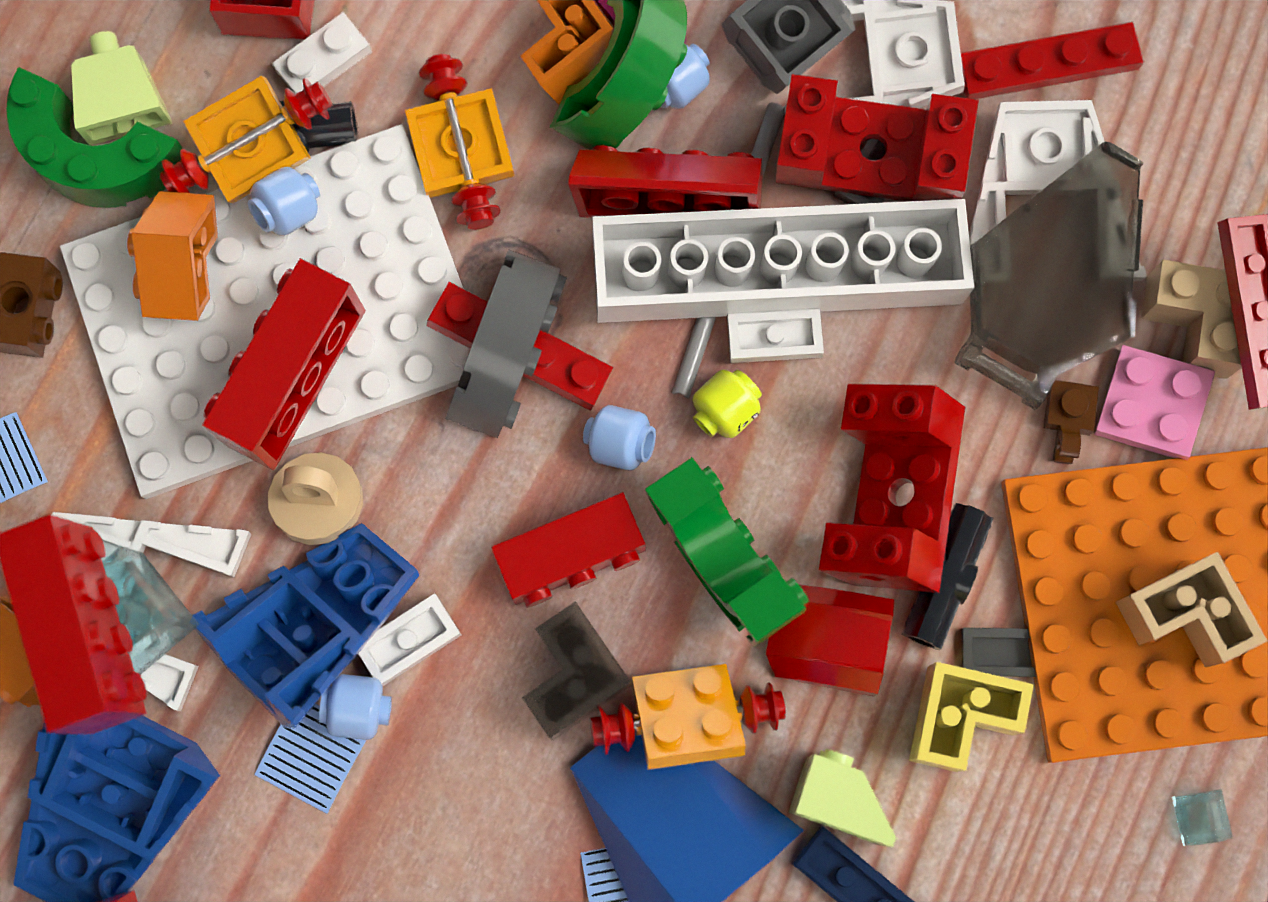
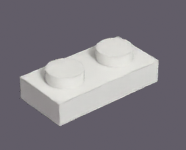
[272,12,372,94]
[727,308,824,363]
[358,593,462,686]

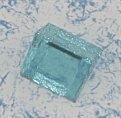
[1172,789,1233,846]

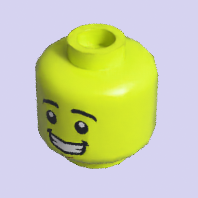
[692,369,762,438]

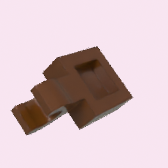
[1043,379,1099,465]

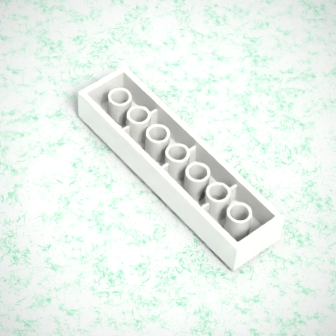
[592,199,974,323]

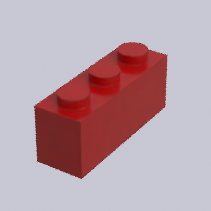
[491,492,646,608]

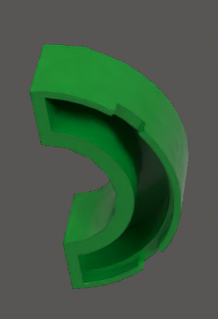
[549,0,687,150]
[6,67,183,208]
[645,457,809,646]

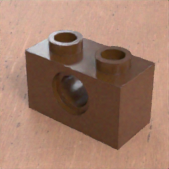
[0,252,63,358]

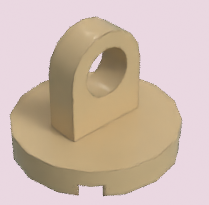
[268,452,363,545]

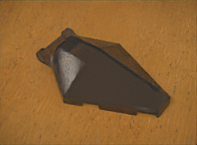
[955,141,1143,410]

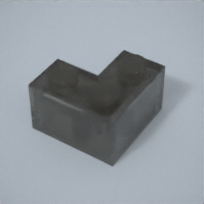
[522,601,632,741]

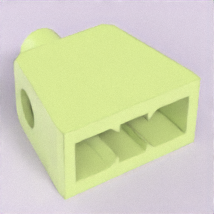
[71,31,172,146]

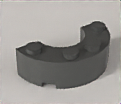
[445,249,567,438]

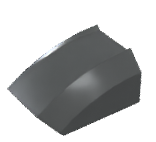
[721,0,855,94]

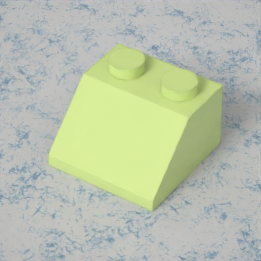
[788,749,896,847]

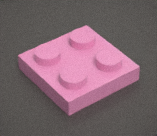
[1094,345,1215,461]

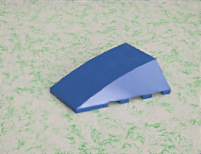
[187,523,420,728]
[13,716,221,902]
[570,717,804,902]

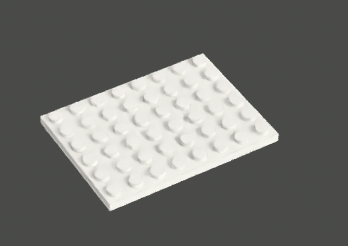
[60,124,470,499]

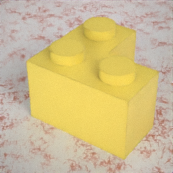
[909,662,1034,772]

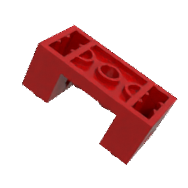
[776,74,979,202]
[819,384,966,593]

